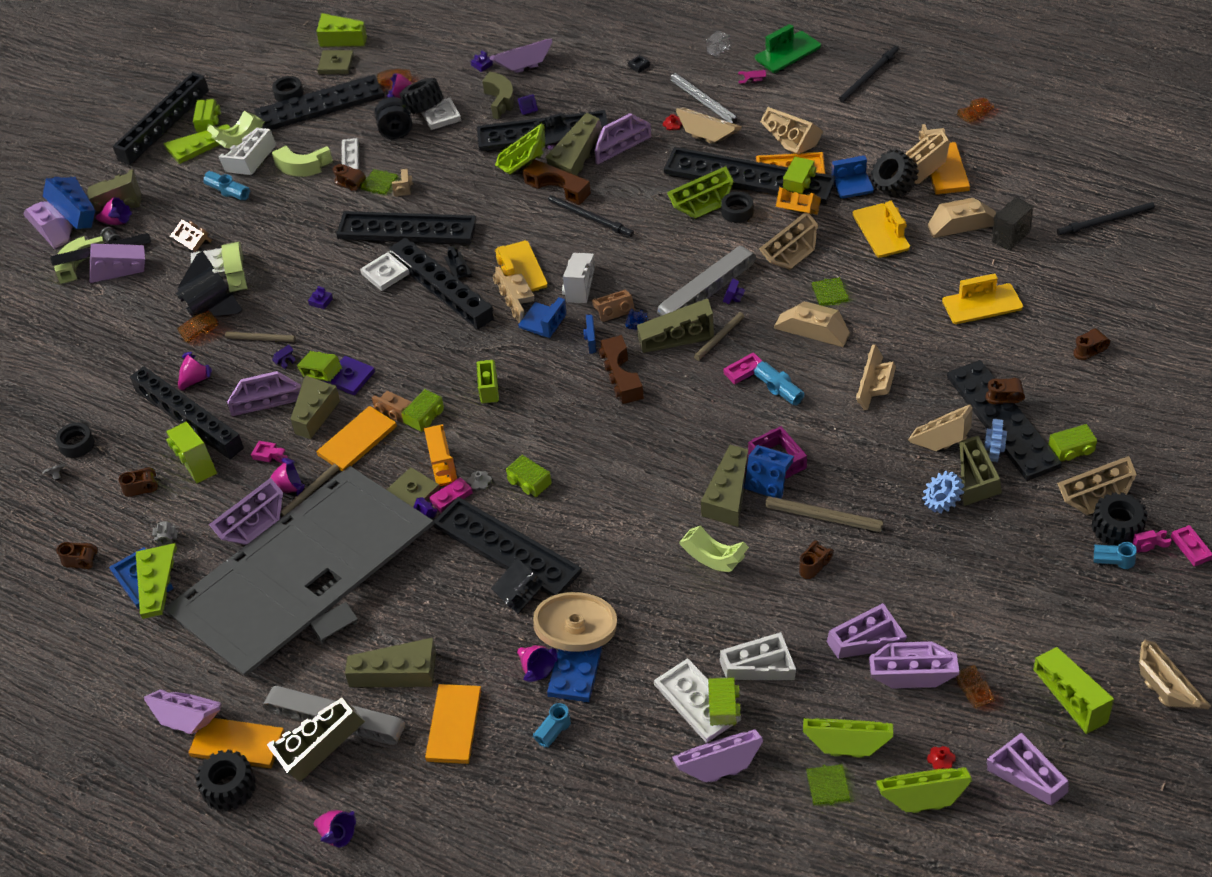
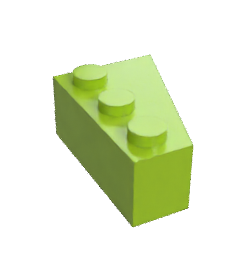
[316,13,367,47]
[166,422,217,483]

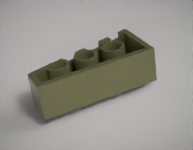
[637,298,714,353]

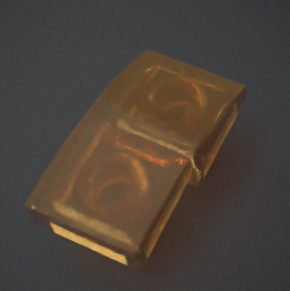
[377,69,412,86]
[957,98,994,123]
[177,311,219,343]
[955,665,995,708]

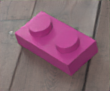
[723,352,762,385]
[429,477,473,513]
[1171,525,1212,567]

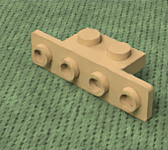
[493,267,534,323]
[856,344,896,410]

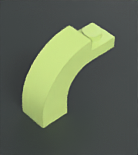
[207,111,264,148]
[272,146,333,177]
[54,236,104,284]
[221,242,248,293]
[679,526,749,572]

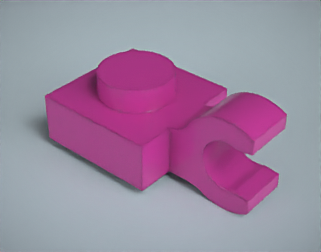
[738,70,766,84]
[251,441,288,463]
[1132,530,1172,553]

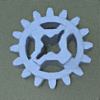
[984,419,1007,462]
[923,471,964,513]

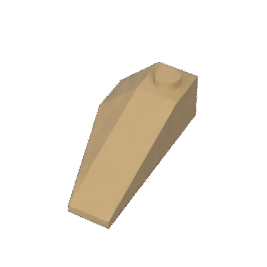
[760,107,824,154]

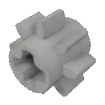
[152,521,178,546]

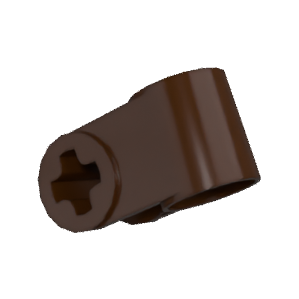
[333,164,366,191]
[1073,328,1111,360]
[985,378,1025,404]
[118,467,158,497]
[799,540,834,579]
[56,542,98,569]

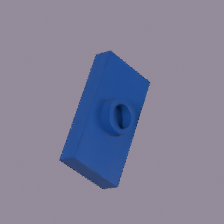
[583,315,596,354]

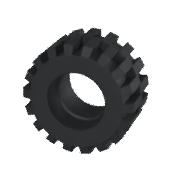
[400,78,444,114]
[871,150,919,198]
[1092,492,1148,546]
[196,750,256,811]

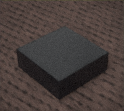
[628,55,650,73]

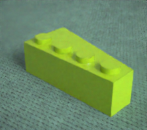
[1033,647,1114,734]

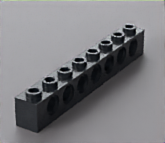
[113,72,209,165]
[389,238,494,330]
[130,366,244,460]

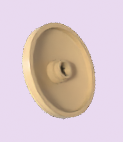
[533,592,617,652]

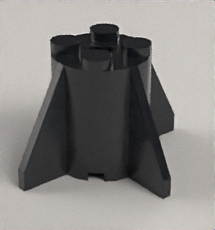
[176,250,243,318]

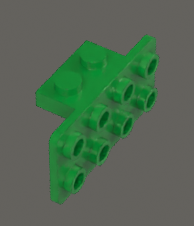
[755,24,821,73]

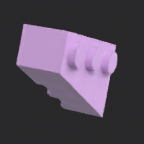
[987,733,1068,806]

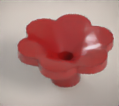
[663,114,682,131]
[927,746,956,770]

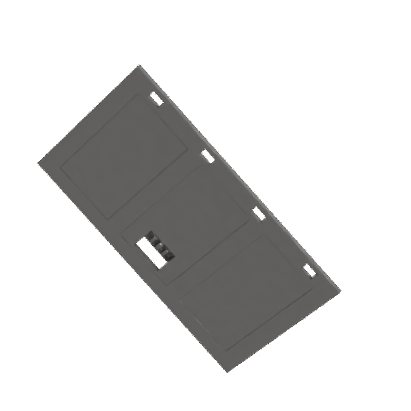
[164,466,434,677]

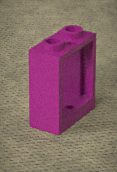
[748,426,807,479]

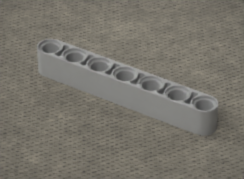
[657,245,756,316]
[263,686,406,745]

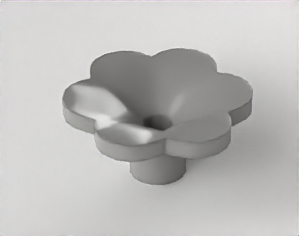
[42,464,66,480]
[467,471,492,490]

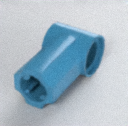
[1094,542,1137,569]
[533,703,571,748]

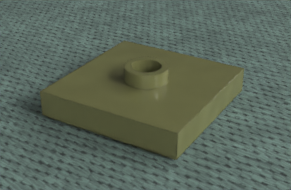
[317,50,354,74]
[386,467,440,507]

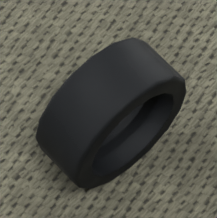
[272,76,304,102]
[721,192,754,223]
[55,422,94,458]

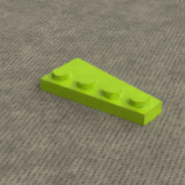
[163,124,231,164]
[136,543,177,619]

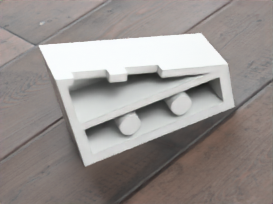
[218,128,276,175]
[562,253,595,303]
[720,632,796,680]

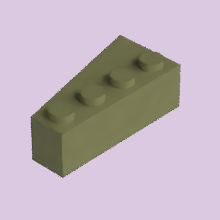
[546,113,602,176]
[701,444,748,527]
[345,637,437,688]
[267,698,365,782]

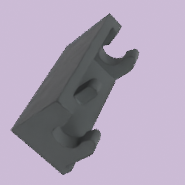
[311,602,358,644]

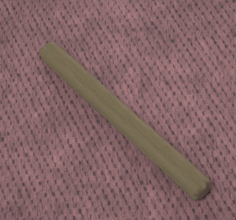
[766,496,883,532]

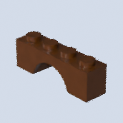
[523,159,591,206]
[599,335,644,404]

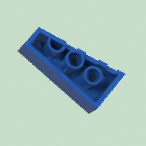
[43,177,95,229]

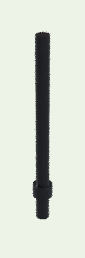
[839,45,899,102]
[548,195,634,237]
[1057,202,1155,236]

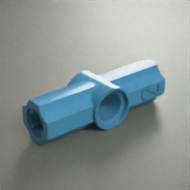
[203,171,250,201]
[754,361,805,406]

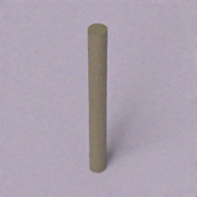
[694,312,744,361]
[225,331,296,343]
[280,464,339,517]

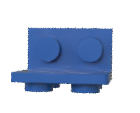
[832,155,874,199]
[519,297,567,338]
[745,445,794,499]

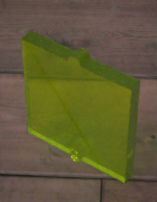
[360,169,398,195]
[811,277,848,306]
[806,764,850,805]

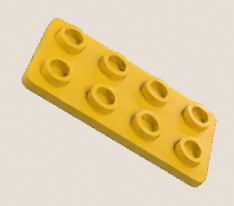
[853,201,910,258]
[495,241,548,292]
[942,273,1023,324]

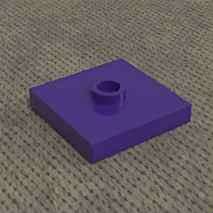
[324,356,375,396]

